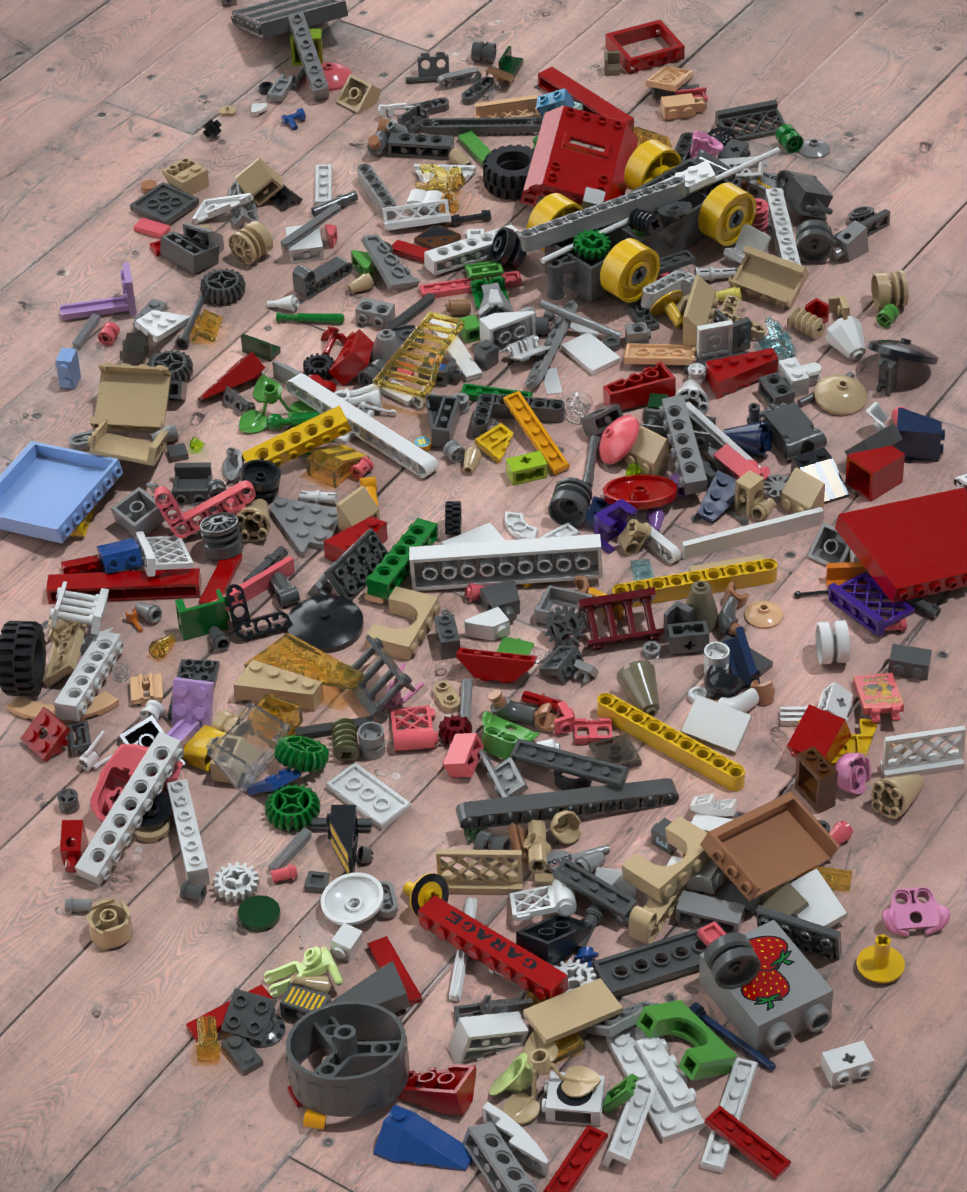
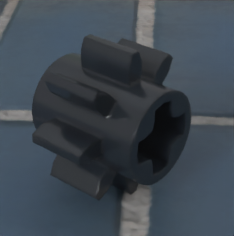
[203,119,222,138]

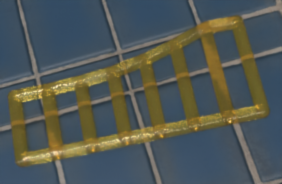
[373,312,465,398]

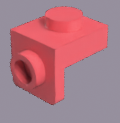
[554,701,575,736]

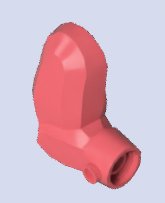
[90,744,183,822]

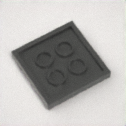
[130,182,199,225]

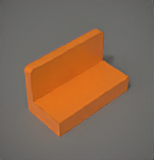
[825,562,866,592]

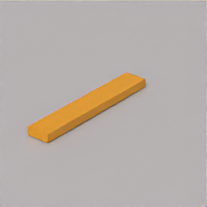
[503,391,570,476]

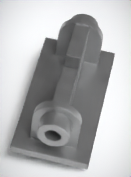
[222,386,256,416]

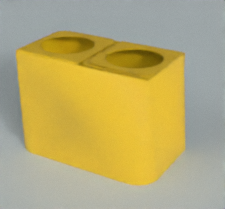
[183,724,229,772]

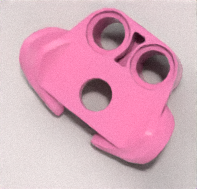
[883,887,950,937]

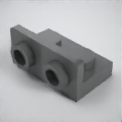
[539,645,584,684]

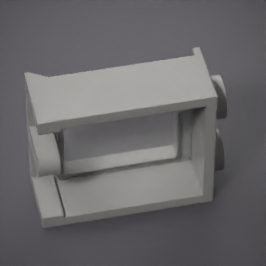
[534,585,593,632]

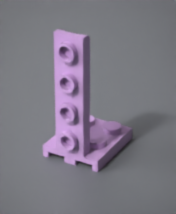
[60,262,137,320]
[167,677,214,746]

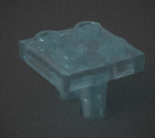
[758,316,796,358]

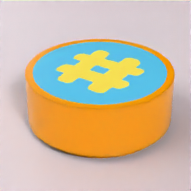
[413,436,431,452]

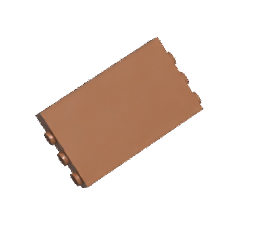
[700,792,841,902]

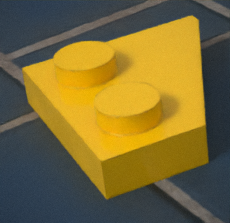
[475,423,513,464]

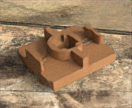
[485,65,515,85]

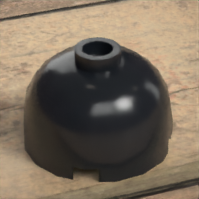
[704,665,745,700]

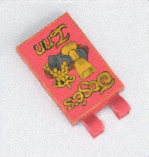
[853,673,904,722]

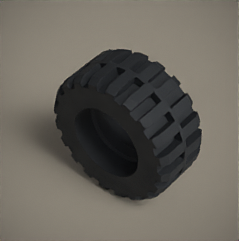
[483,144,535,200]
[0,621,46,696]

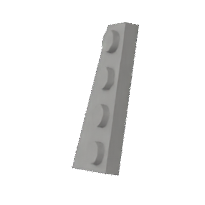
[361,234,420,290]

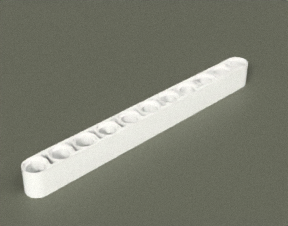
[286,373,439,478]

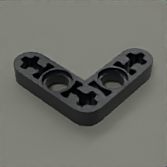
[225,584,290,639]

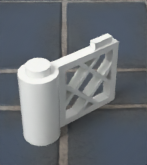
[510,879,577,921]

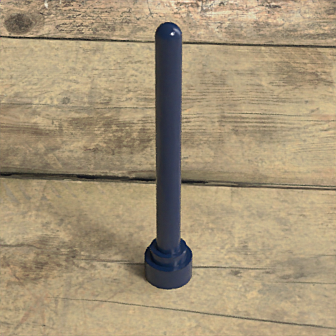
[689,1002,776,1071]

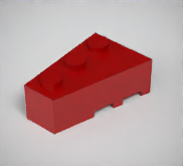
[328,329,374,386]
[323,516,388,562]

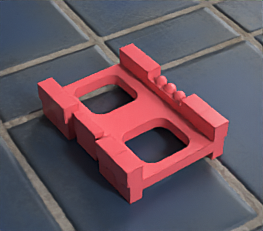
[574,718,612,745]

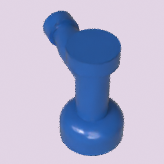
[281,108,306,130]

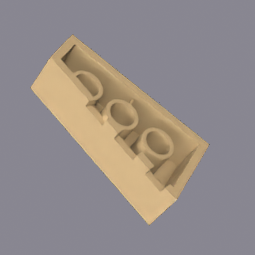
[233,659,324,711]

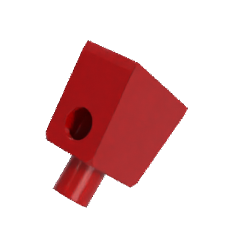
[60,820,88,873]

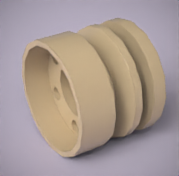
[229,221,273,265]
[871,270,909,309]

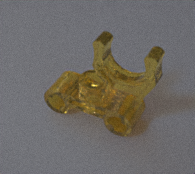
[415,163,466,213]

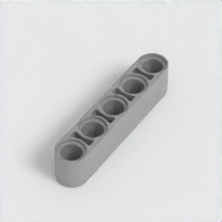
[357,164,396,220]

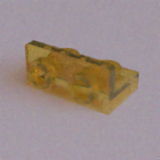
[191,309,223,343]

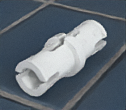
[299,490,338,505]

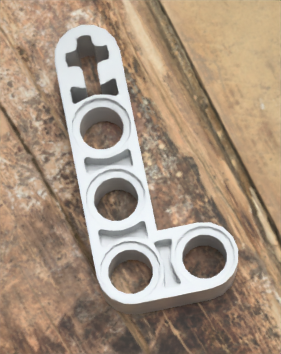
[641,270,695,309]

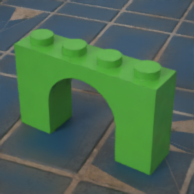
[636,1000,737,1081]

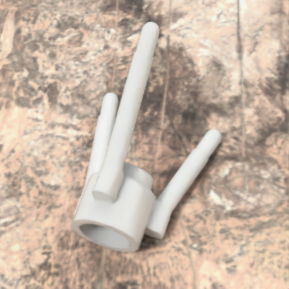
[378,103,413,123]
[78,731,113,771]

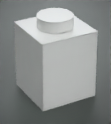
[331,923,363,962]

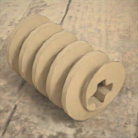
[787,307,826,340]

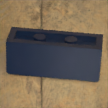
[723,626,760,689]

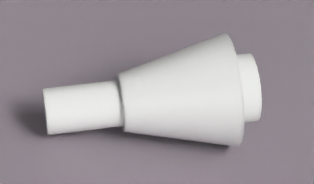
[267,294,299,312]

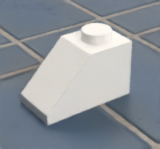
[464,607,510,641]

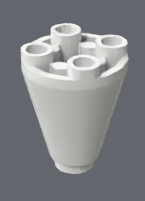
[675,380,709,415]

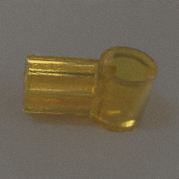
[196,1016,221,1062]

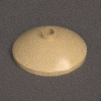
[814,374,867,416]

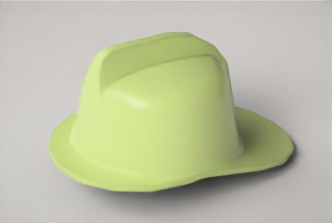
[489,1052,533,1096]

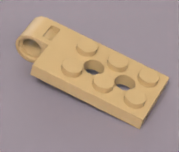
[42,619,87,686]

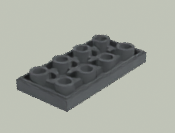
[324,528,389,600]
[167,659,220,720]
[756,905,842,960]

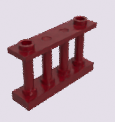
[577,587,664,651]

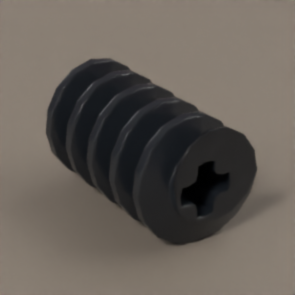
[629,208,663,236]

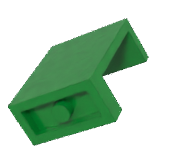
[175,589,230,641]

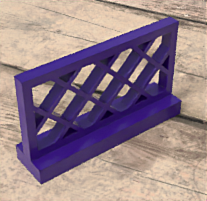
[828,573,915,637]

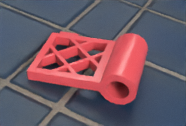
[390,705,438,751]

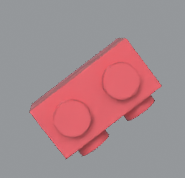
[443,733,484,778]

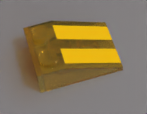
[306,443,370,488]

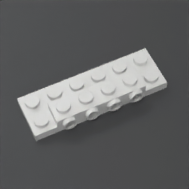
[606,1026,705,1143]

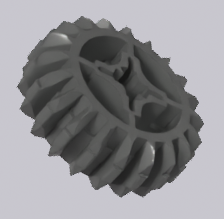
[200,268,246,305]
[147,349,193,383]

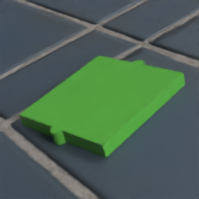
[496,636,534,655]

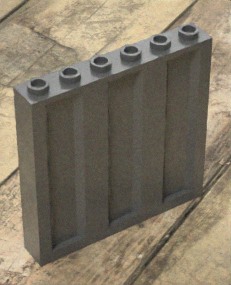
[231,0,348,39]

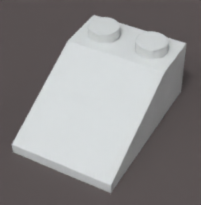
[479,311,536,354]

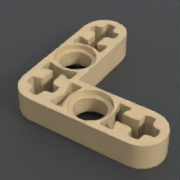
[720,295,766,340]

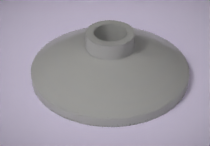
[798,139,830,159]

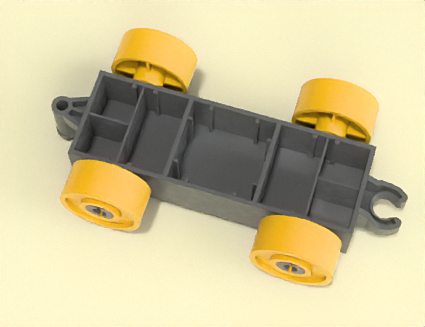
[527,140,756,303]

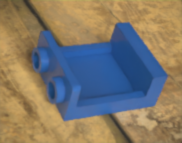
[97,538,143,574]

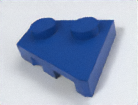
[245,767,302,795]

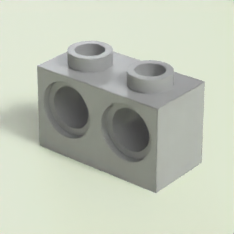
[355,297,396,329]

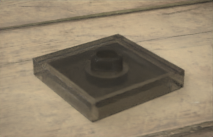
[589,733,642,769]

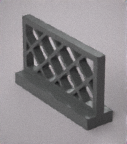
[715,99,785,143]

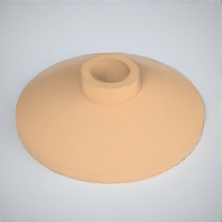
[744,601,783,629]

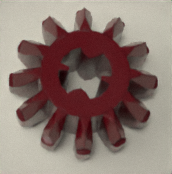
[438,714,472,744]

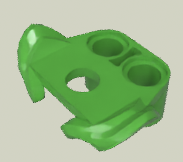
[481,711,540,760]

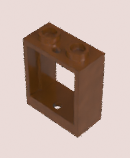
[795,746,838,814]

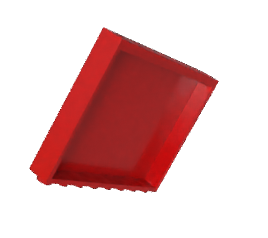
[835,487,967,603]

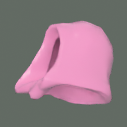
[689,131,724,159]

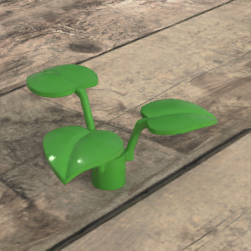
[239,374,318,434]

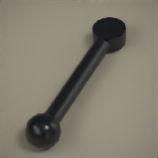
[794,588,828,598]

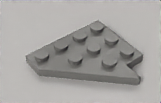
[270,496,338,558]

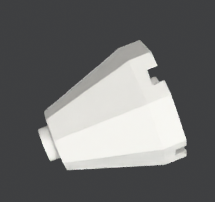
[825,316,866,361]

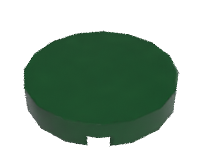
[238,895,281,932]

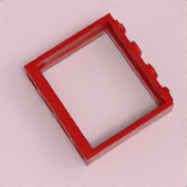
[605,19,685,74]

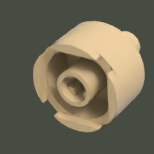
[87,899,133,951]

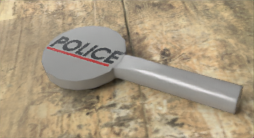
[546,844,610,872]

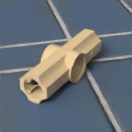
[523,820,551,873]

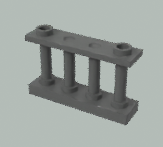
[639,408,717,451]
[336,635,416,723]

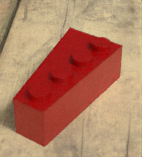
[705,348,778,399]

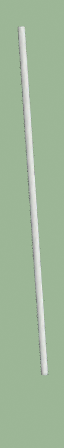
[540,147,780,264]

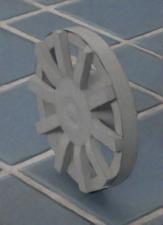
[763,474,789,500]

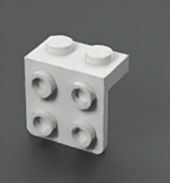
[723,224,771,263]

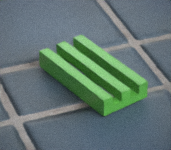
[602,1073,639,1114]

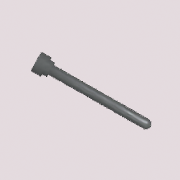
[175,296,205,350]

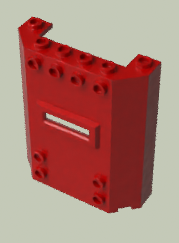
[520,105,638,207]

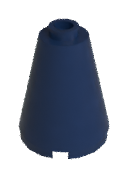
[723,421,773,458]

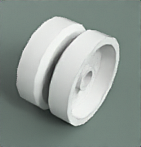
[815,620,850,665]

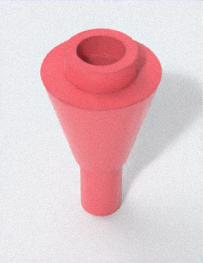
[465,583,486,602]

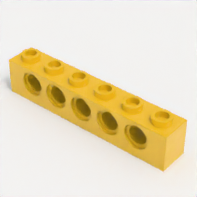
[242,405,352,467]

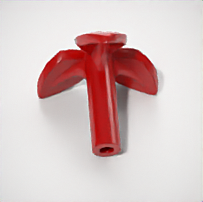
[321,326,347,355]

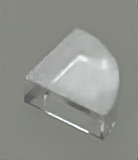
[529,646,552,664]

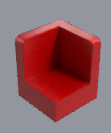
[805,298,829,324]

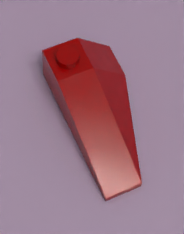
[197,352,266,401]
[397,1064,477,1116]

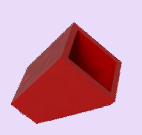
[845,445,905,502]
[787,704,852,763]

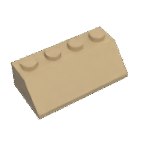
[683,275,719,346]

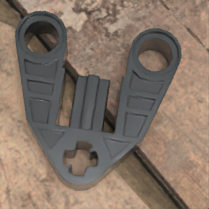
[844,423,903,456]

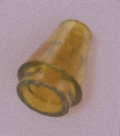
[149,634,176,659]

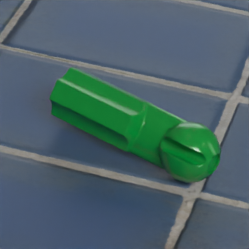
[266,412,319,431]

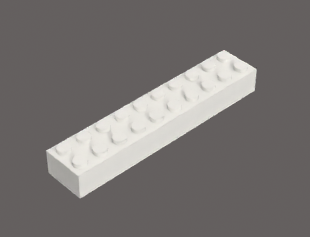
[409,534,603,591]

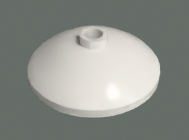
[321,872,384,926]

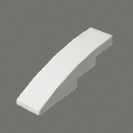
[482,1102,549,1177]

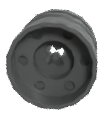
[548,477,592,527]
[199,512,244,560]

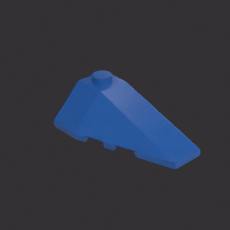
[374,1105,473,1171]

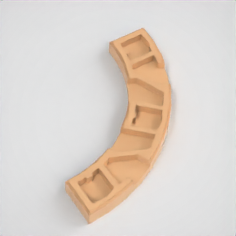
[7,691,119,724]

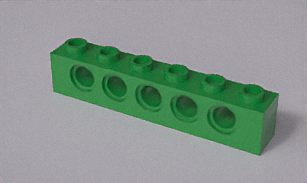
[366,518,438,600]

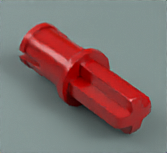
[521,691,562,712]

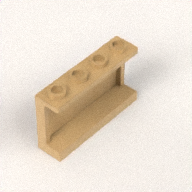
[728,245,809,309]

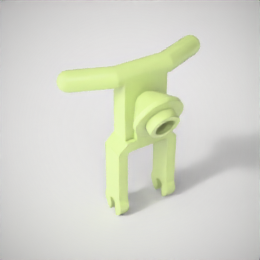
[263,947,343,997]

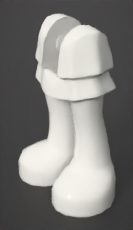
[334,382,382,408]

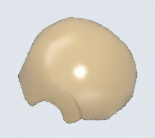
[550,810,582,844]

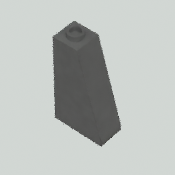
[327,961,410,1013]

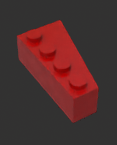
[603,361,676,410]

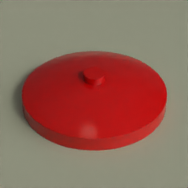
[603,474,677,509]

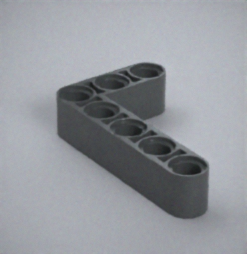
[472,393,565,438]

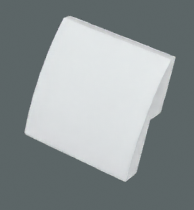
[690,793,738,816]

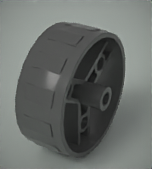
[286,1001,410,1117]

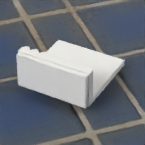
[866,401,889,431]

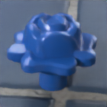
[574,947,599,968]

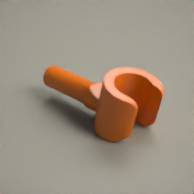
[125,609,143,633]

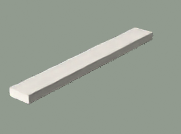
[681,507,824,560]

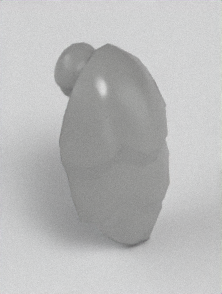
[223,447,245,482]

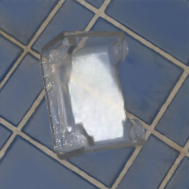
[206,702,291,793]

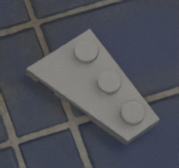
[583,1001,658,1038]

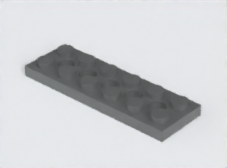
[593,926,707,997]

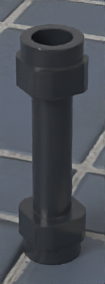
[451,210,491,226]

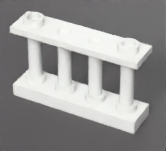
[49,581,109,635]

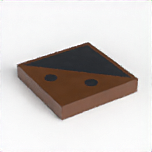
[414,223,461,250]

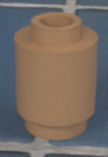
[445,298,471,316]

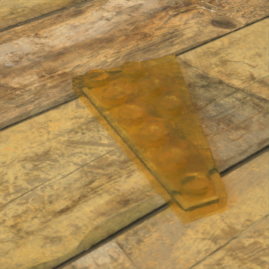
[244,633,364,690]

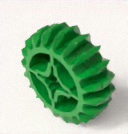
[274,735,329,773]
[265,783,320,833]

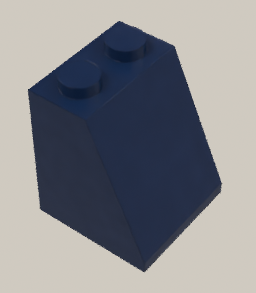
[895,408,945,462]

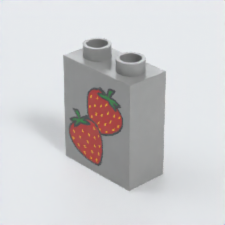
[699,920,833,1053]

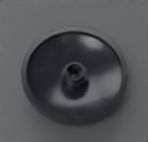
[868,338,939,365]
[287,595,364,654]

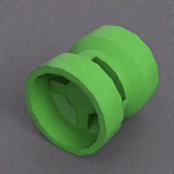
[876,304,899,327]

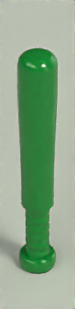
[276,312,345,324]

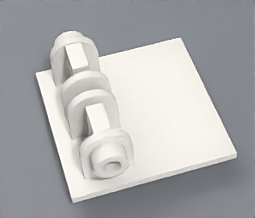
[506,335,551,362]

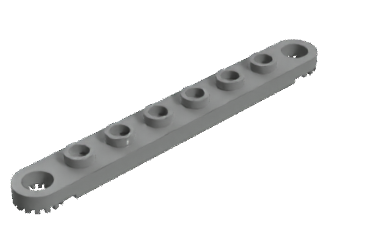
[525,300,578,390]

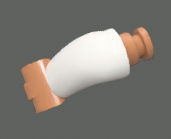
[710,679,775,713]

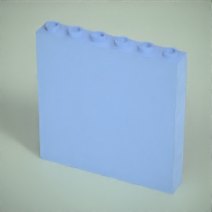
[0,441,123,543]

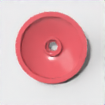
[306,62,352,91]
[599,415,639,464]

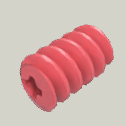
[751,198,769,233]

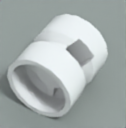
[704,642,730,674]

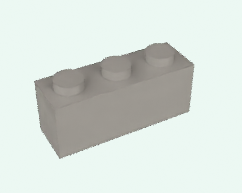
[675,890,745,934]

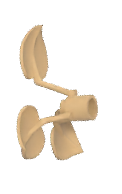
[503,1031,601,1125]

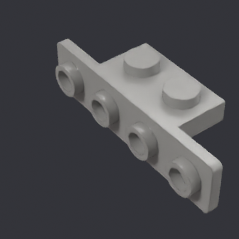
[478,749,529,798]

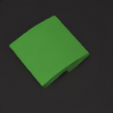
[464,261,504,279]

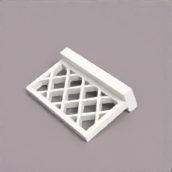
[136,531,193,577]
[879,725,966,778]

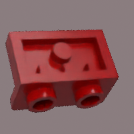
[61,554,102,574]

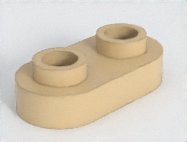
[433,681,461,713]

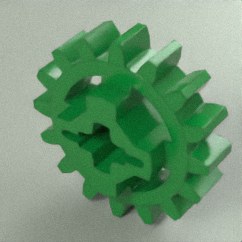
[573,229,611,259]

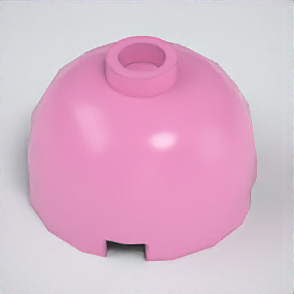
[834,753,871,794]

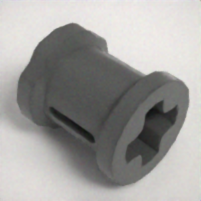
[180,880,207,904]

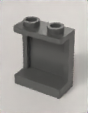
[171,462,213,505]

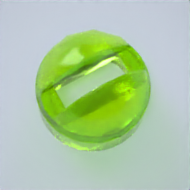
[189,436,205,452]
[625,463,641,476]

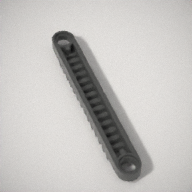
[419,117,543,136]

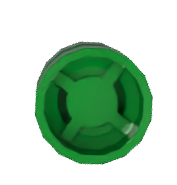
[775,124,804,153]

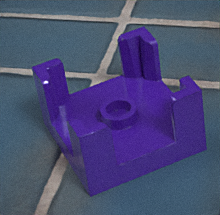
[594,499,637,554]

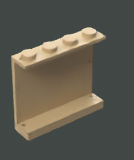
[90,362,171,433]
[87,419,169,466]

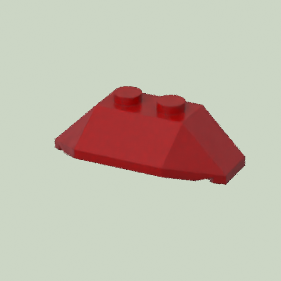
[456,647,537,684]

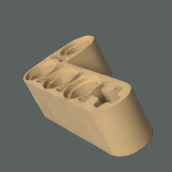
[629,884,686,944]

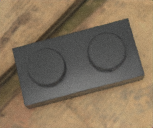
[221,1034,264,1076]

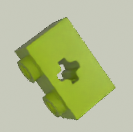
[506,451,548,486]

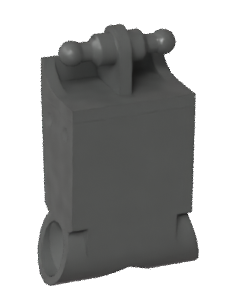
[776,170,833,219]
[759,402,827,461]

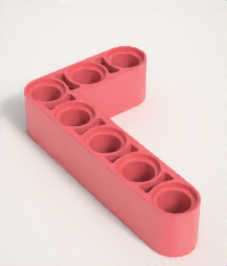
[154,481,256,538]

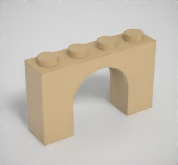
[365,586,441,661]
[622,816,713,903]

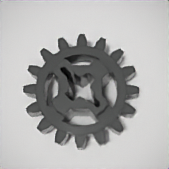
[543,606,586,647]

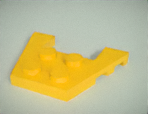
[799,719,878,767]

